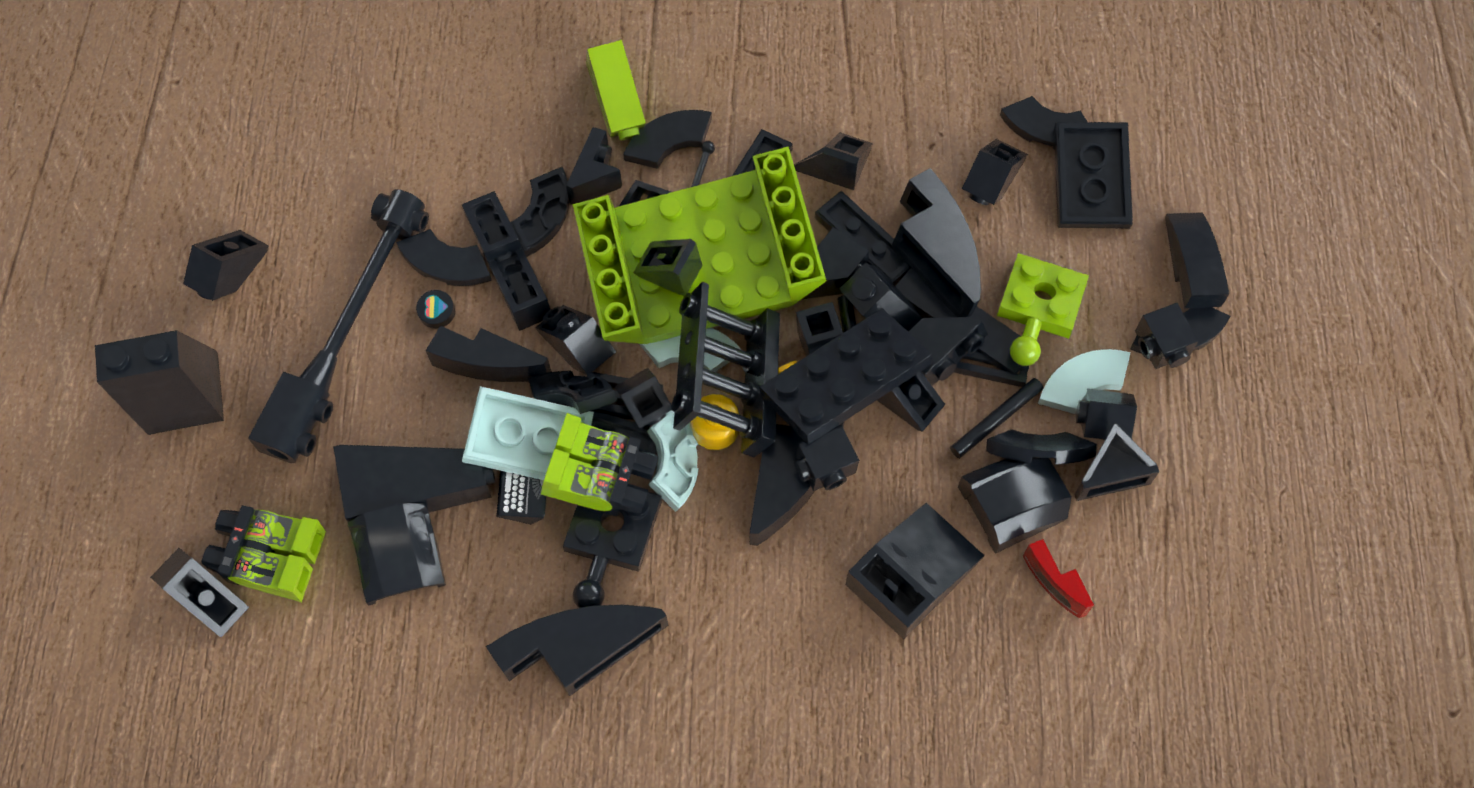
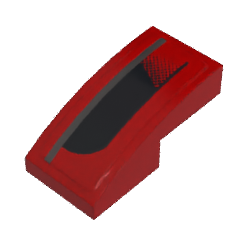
[1023,539,1094,618]

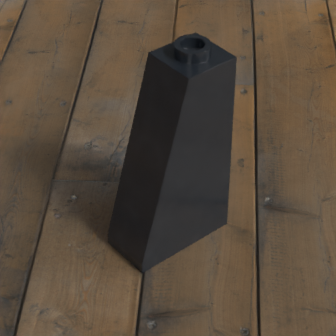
[333,445,496,522]

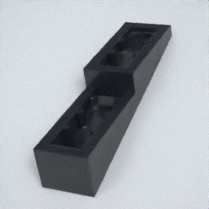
[461,191,551,331]

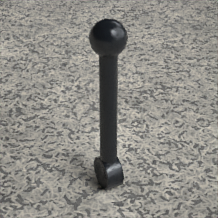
[691,141,715,187]

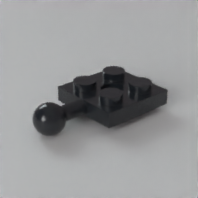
[563,492,662,608]

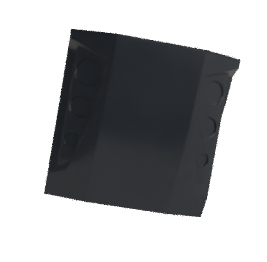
[348,503,446,606]

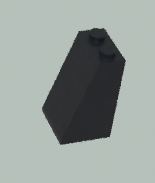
[95,330,224,435]

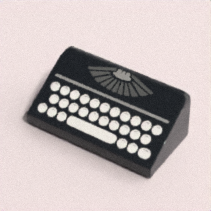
[496,471,546,525]

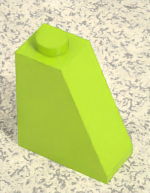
[586,40,646,140]

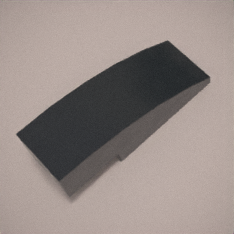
[1165,212,1229,309]
[425,326,552,382]

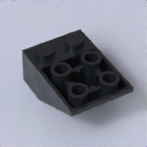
[845,503,985,639]

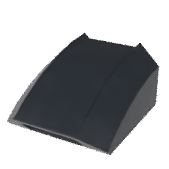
[958,457,1072,554]

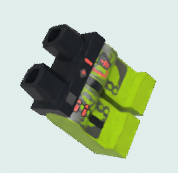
[541,413,659,517]
[201,505,326,602]

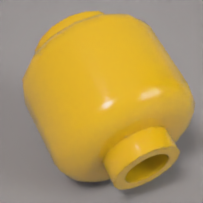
[690,394,740,450]

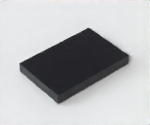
[1054,122,1133,229]

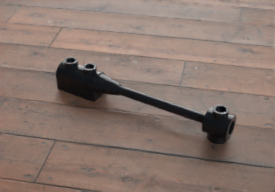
[248,189,429,463]

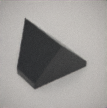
[794,132,873,190]
[1074,423,1160,501]

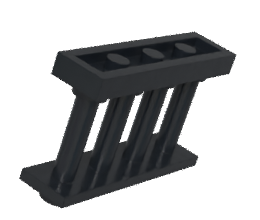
[671,282,780,458]

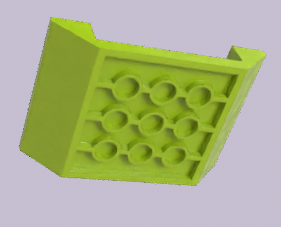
[573,146,826,344]

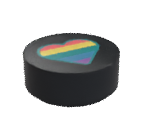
[416,290,456,329]

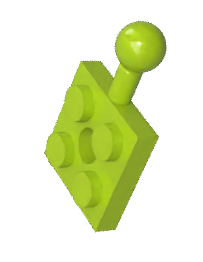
[997,253,1089,366]

